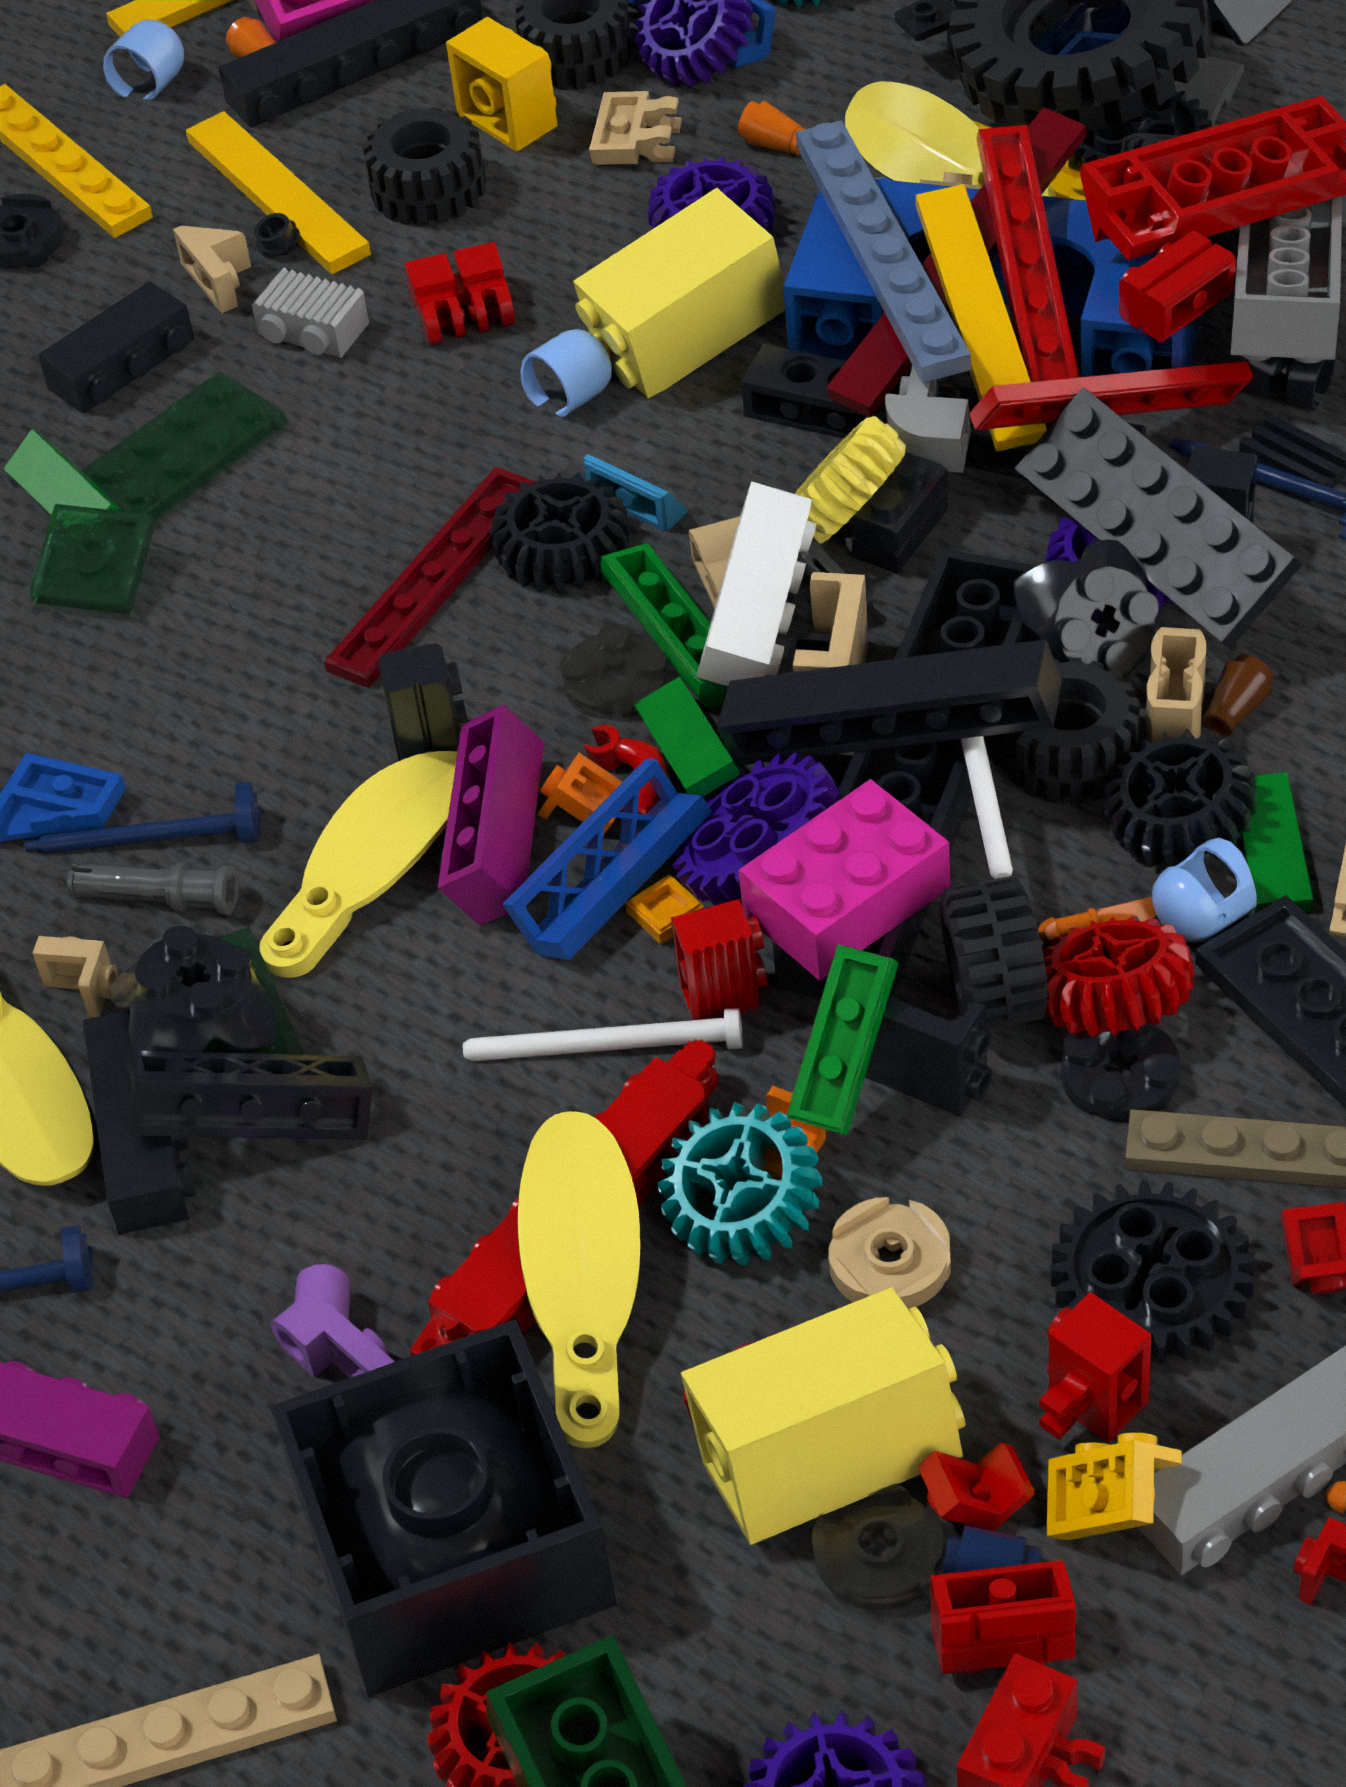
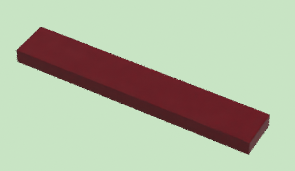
[324,467,537,689]

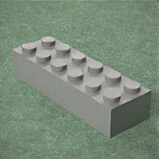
[1231,196,1342,363]

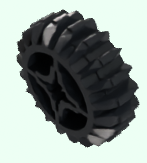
[490,471,630,594]
[1104,728,1257,867]

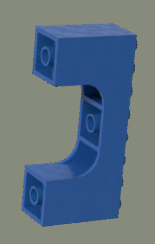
[783,179,1213,377]

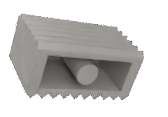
[252,267,369,358]

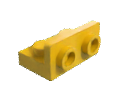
[1047,1433,1182,1540]

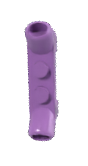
[270,1264,395,1378]

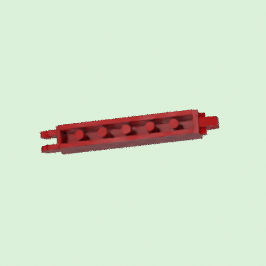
[410,1039,719,1356]

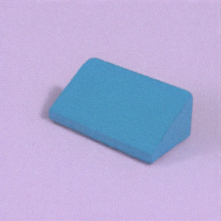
[583,454,688,532]

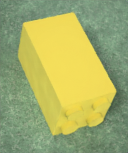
[573,188,785,398]
[681,1287,965,1545]

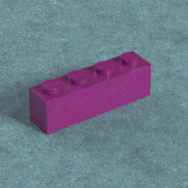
[438,704,545,926]
[0,1361,160,1499]

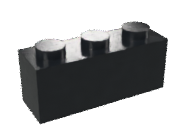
[38,281,195,414]

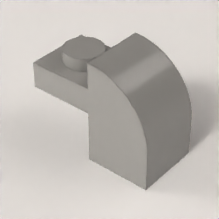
[885,365,971,473]

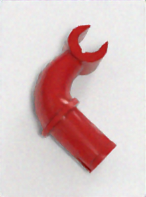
[584,725,674,825]

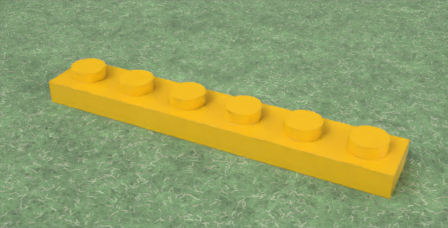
[0,84,153,238]

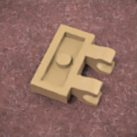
[589,91,682,165]

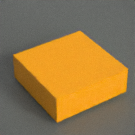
[625,874,704,945]

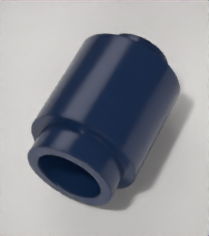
[943,1525,1042,1574]

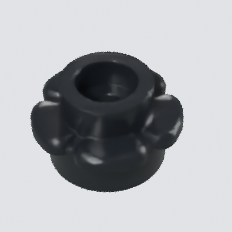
[254,213,300,256]

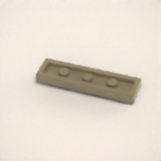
[1125,1109,1346,1188]

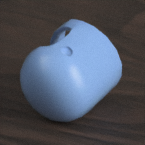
[103,20,184,100]
[520,329,612,417]
[1152,838,1257,943]

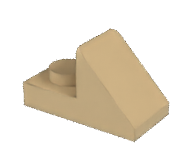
[173,226,251,314]

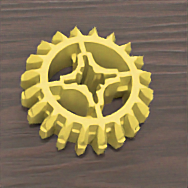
[795,416,906,544]

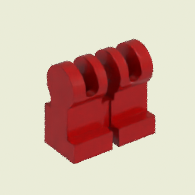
[404,242,515,345]

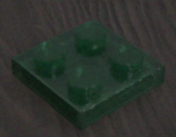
[28,504,156,615]

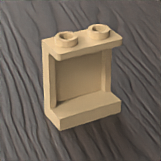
[793,572,869,672]

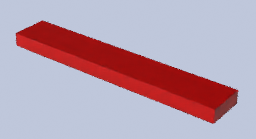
[976,125,1079,382]
[969,361,1254,430]

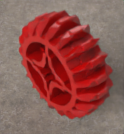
[1042,916,1195,1037]
[427,1642,566,1787]

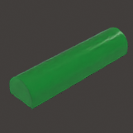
[601,543,728,708]

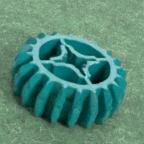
[657,1102,823,1267]

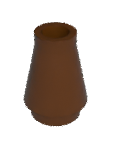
[1202,654,1274,737]

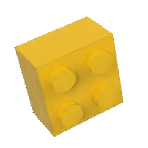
[446,17,558,152]

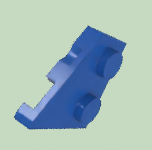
[0,753,126,842]

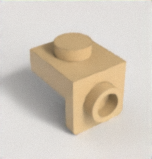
[32,936,118,1018]

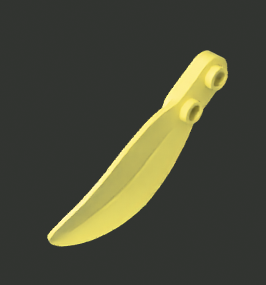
[845,81,1057,197]
[259,751,458,978]
[0,991,95,1186]
[518,1111,640,1448]

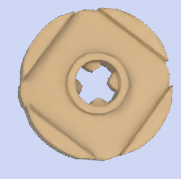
[828,1197,951,1309]

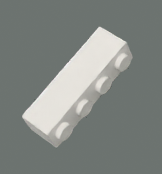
[696,481,816,686]

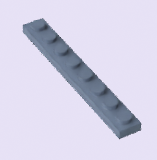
[796,120,971,383]

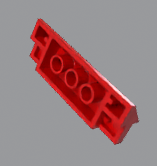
[1080,96,1346,260]

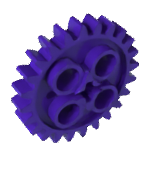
[672,753,840,905]

